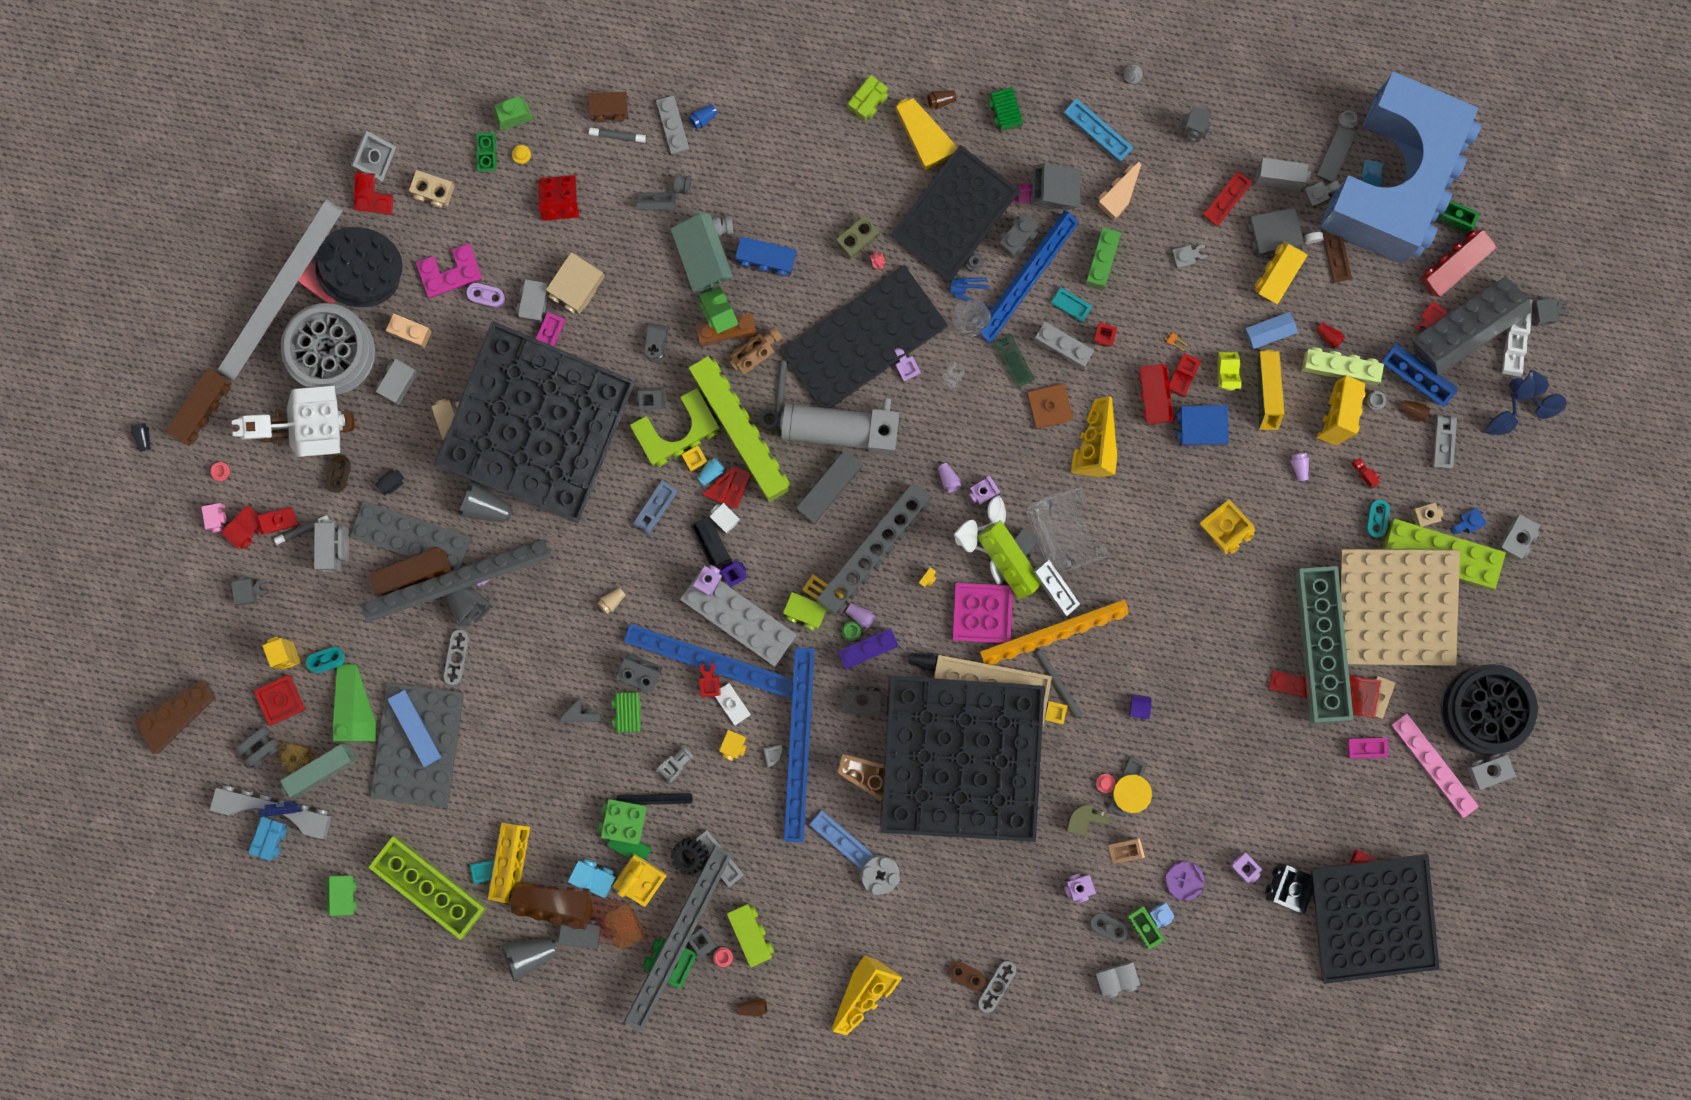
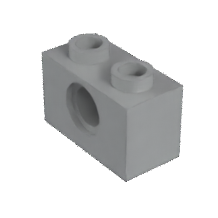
[1497,514,1540,560]
[1467,754,1516,790]

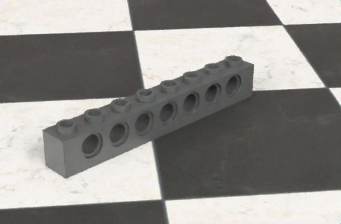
[816,482,931,616]

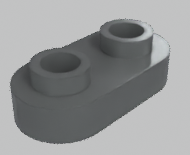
[1090,913,1128,942]

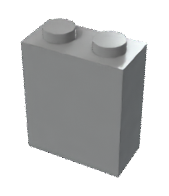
[1255,158,1311,191]

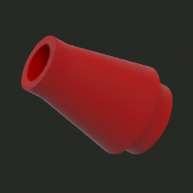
[1316,322,1346,349]

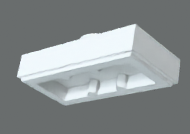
[715,683,751,725]

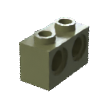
[836,215,880,260]

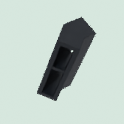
[690,516,731,567]

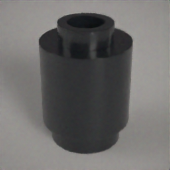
[375,469,404,496]

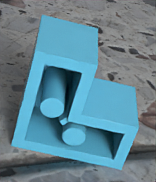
[568,858,617,898]

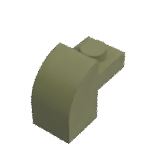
[1066,805,1110,836]

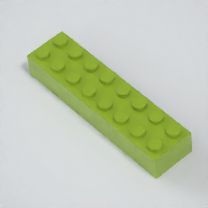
[689,356,790,503]

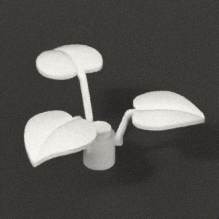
[954,495,1006,585]

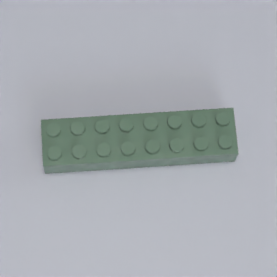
[1295,566,1354,725]

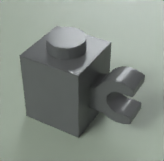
[1532,296,1570,326]
[231,576,269,606]

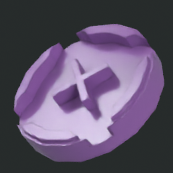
[1165,861,1205,900]

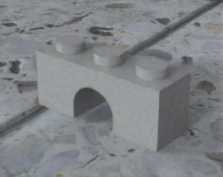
[1034,322,1094,370]

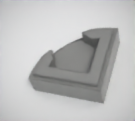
[763,744,783,767]

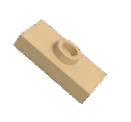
[1376,676,1396,719]

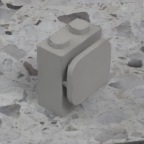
[314,519,349,572]

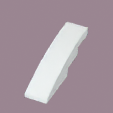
[1502,300,1532,377]

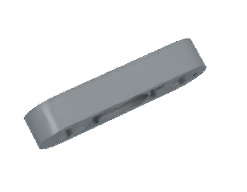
[444,630,469,685]
[978,961,1016,1013]

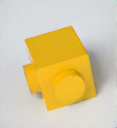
[719,730,747,761]

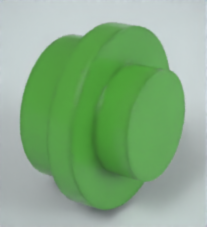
[842,622,861,641]

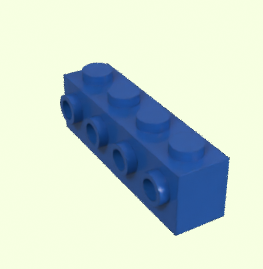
[1382,342,1458,407]

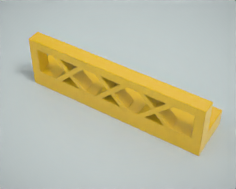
[488,822,530,903]

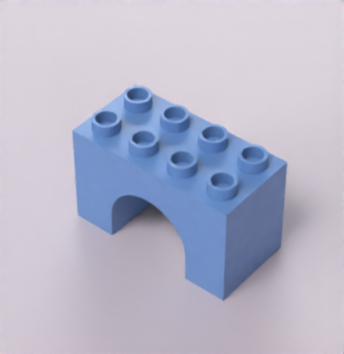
[1319,71,1482,264]

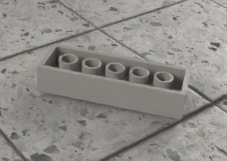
[680,568,797,667]

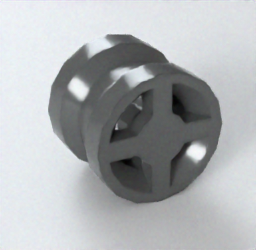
[673,174,692,195]

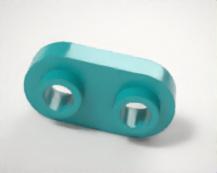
[1366,500,1390,538]
[306,647,345,674]

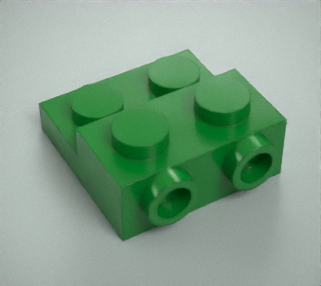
[643,936,697,989]

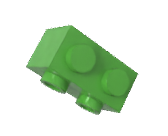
[326,876,357,917]

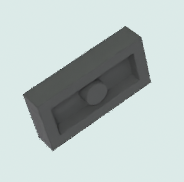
[637,192,676,211]

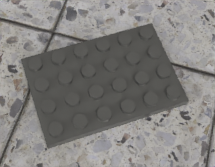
[370,683,464,808]

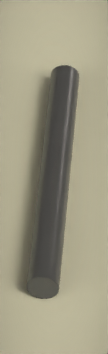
[773,360,787,437]
[1035,649,1082,718]

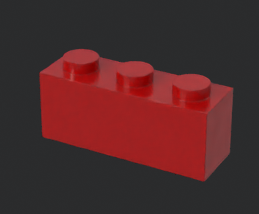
[1138,363,1175,425]

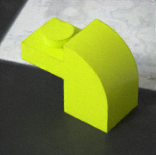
[1218,352,1242,390]

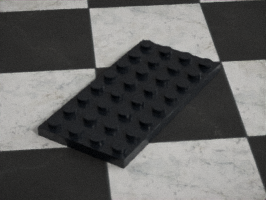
[780,265,948,408]

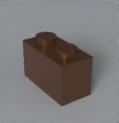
[588,92,629,123]

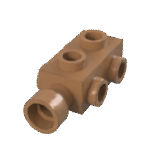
[729,326,783,374]

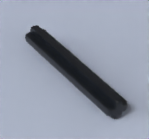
[616,793,693,805]

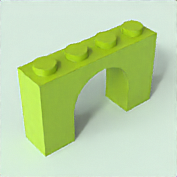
[630,388,720,468]

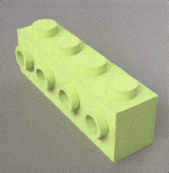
[1302,347,1384,386]

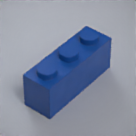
[735,236,797,277]

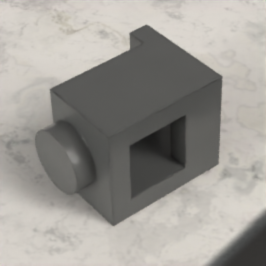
[636,387,666,410]
[689,926,717,958]

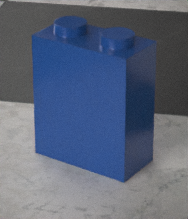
[1176,405,1229,446]

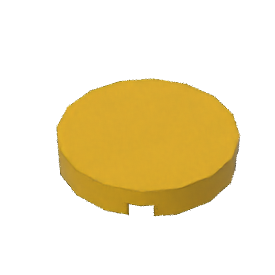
[1113,775,1152,813]

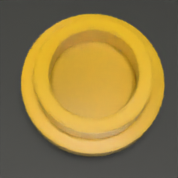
[512,145,531,164]

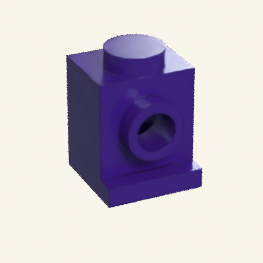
[720,558,747,587]

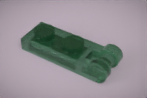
[993,333,1035,389]

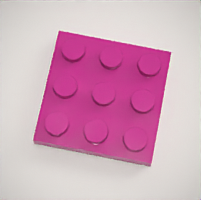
[952,583,1013,643]

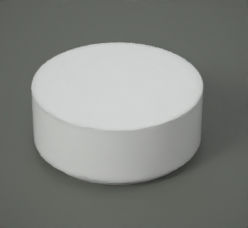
[1304,232,1324,244]

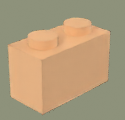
[386,313,432,349]

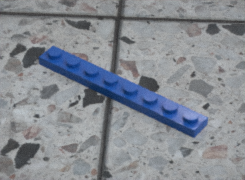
[976,210,1079,343]

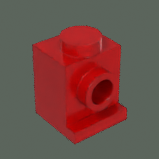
[1093,322,1117,347]

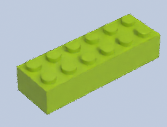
[1382,519,1506,591]
[368,836,488,940]

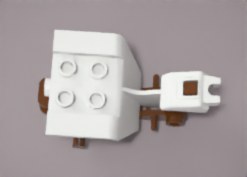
[232,386,355,457]

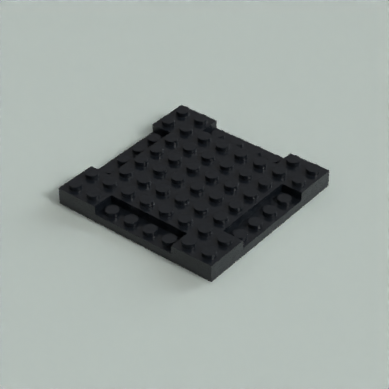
[433,321,635,523]
[879,676,1045,842]

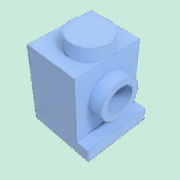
[1148,902,1174,928]

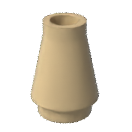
[597,587,626,615]

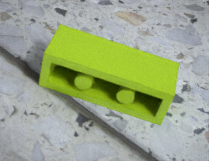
[727,903,774,967]

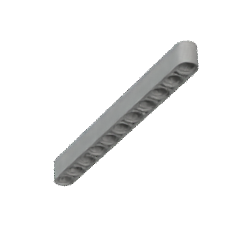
[217,199,343,381]

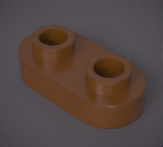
[948,961,985,991]

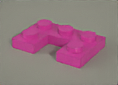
[416,243,483,298]

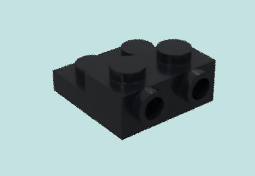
[1265,863,1313,914]

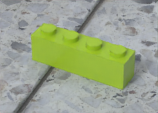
[977,520,1041,600]

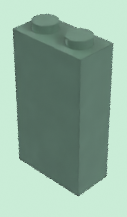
[671,212,733,292]
[280,744,358,798]

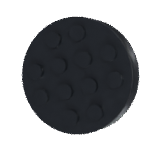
[315,227,403,307]

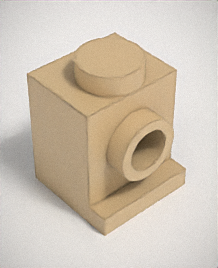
[1411,503,1443,527]

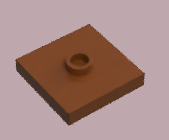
[1027,383,1074,430]

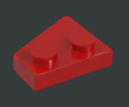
[703,466,752,509]

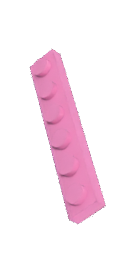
[1391,714,1479,818]

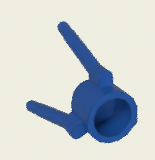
[951,277,992,310]

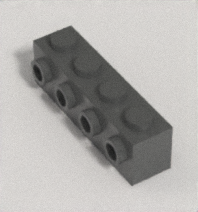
[796,450,863,525]

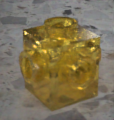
[281,743,311,773]

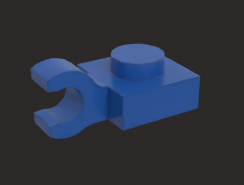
[1450,507,1487,535]

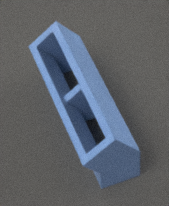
[1245,312,1298,349]

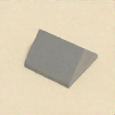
[351,131,396,182]

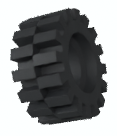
[671,837,708,875]

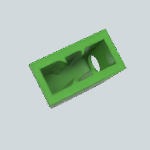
[494,96,533,131]

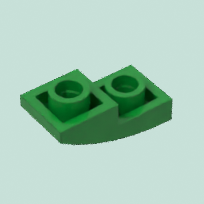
[476,133,497,171]
[607,839,652,860]

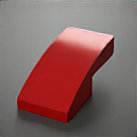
[1170,353,1201,397]

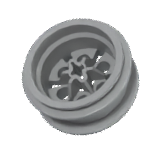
[281,303,375,395]

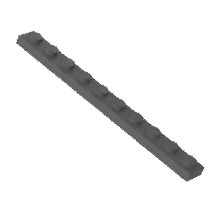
[360,539,551,623]
[624,845,733,1031]

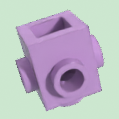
[1064,873,1096,903]

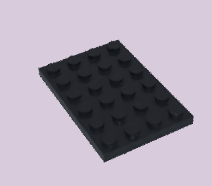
[890,145,1020,282]

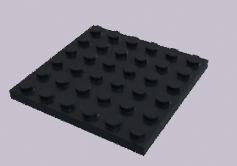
[1311,854,1440,984]

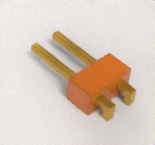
[1165,333,1188,351]

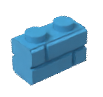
[248,816,287,861]

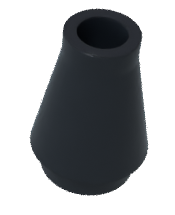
[130,423,151,452]
[909,652,938,672]

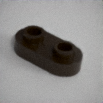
[326,455,351,493]

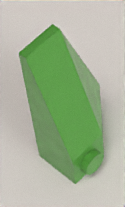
[333,664,376,742]

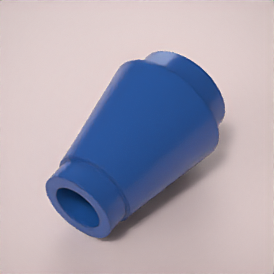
[688,104,718,130]

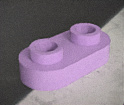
[467,283,505,308]

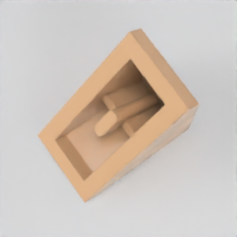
[1108,838,1145,864]

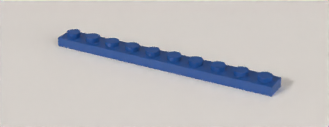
[624,624,793,699]
[784,647,815,843]

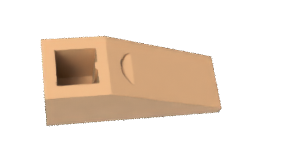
[1098,162,1141,221]

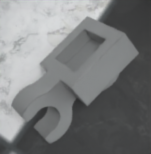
[1304,180,1340,207]

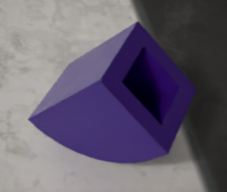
[1129,694,1152,720]

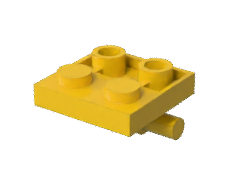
[612,854,667,907]

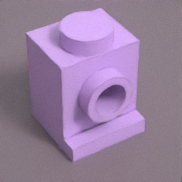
[969,476,1000,506]
[693,565,722,597]
[1229,852,1262,883]

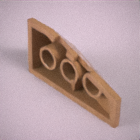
[837,754,884,801]

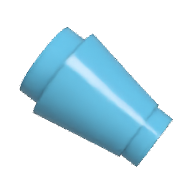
[697,457,725,485]

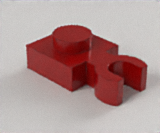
[1415,302,1448,331]
[1351,458,1381,489]
[699,663,721,698]

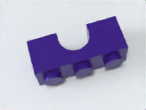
[838,628,899,670]

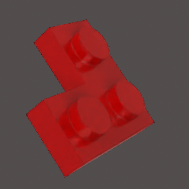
[354,171,394,215]

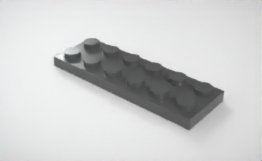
[350,501,472,571]

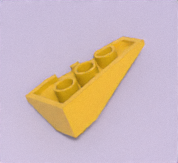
[1071,396,1117,478]
[831,955,902,1035]

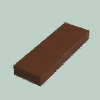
[1321,229,1352,283]

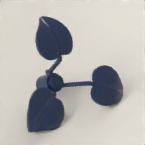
[1484,370,1567,435]

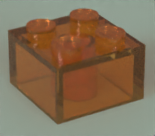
[604,903,646,950]

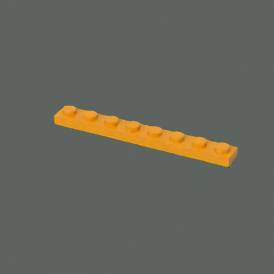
[980,599,1128,665]

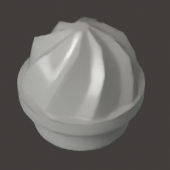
[1124,65,1143,84]

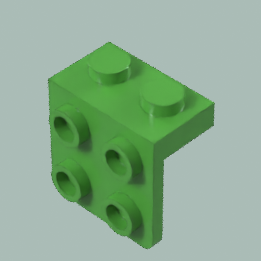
[597,799,646,844]

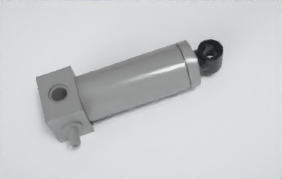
[760,398,899,455]

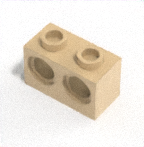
[409,170,455,208]

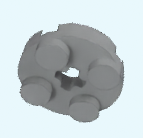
[860,855,900,895]

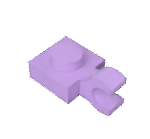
[895,348,921,382]

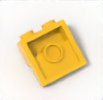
[1200,500,1255,555]

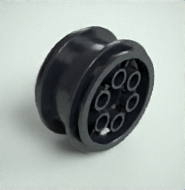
[1441,664,1538,755]

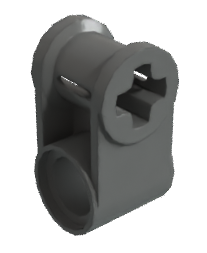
[645,324,668,362]

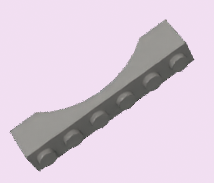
[210,785,332,839]

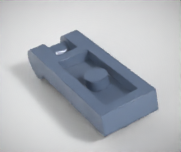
[633,480,679,535]

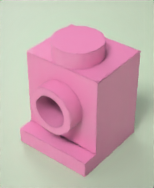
[202,503,227,533]

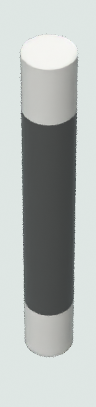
[589,127,646,143]
[274,515,329,545]

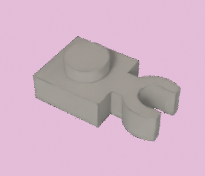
[1172,245,1208,269]

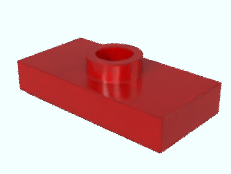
[255,507,299,535]

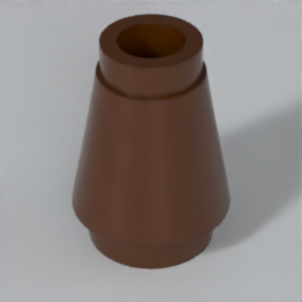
[927,90,956,110]
[1400,400,1431,422]
[738,997,767,1017]

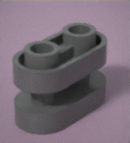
[235,726,281,769]

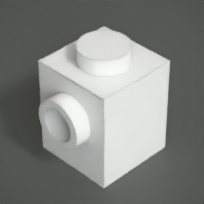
[710,503,740,534]

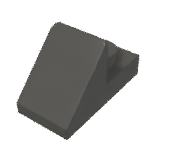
[561,698,601,722]

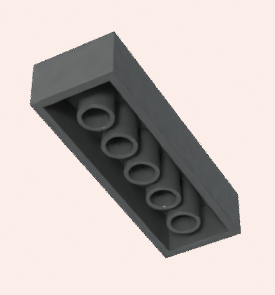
[1412,276,1531,375]

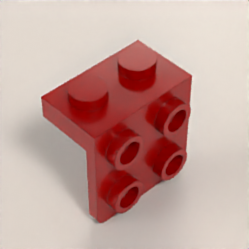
[538,175,580,221]

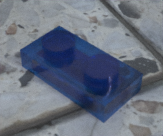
[259,801,303,817]

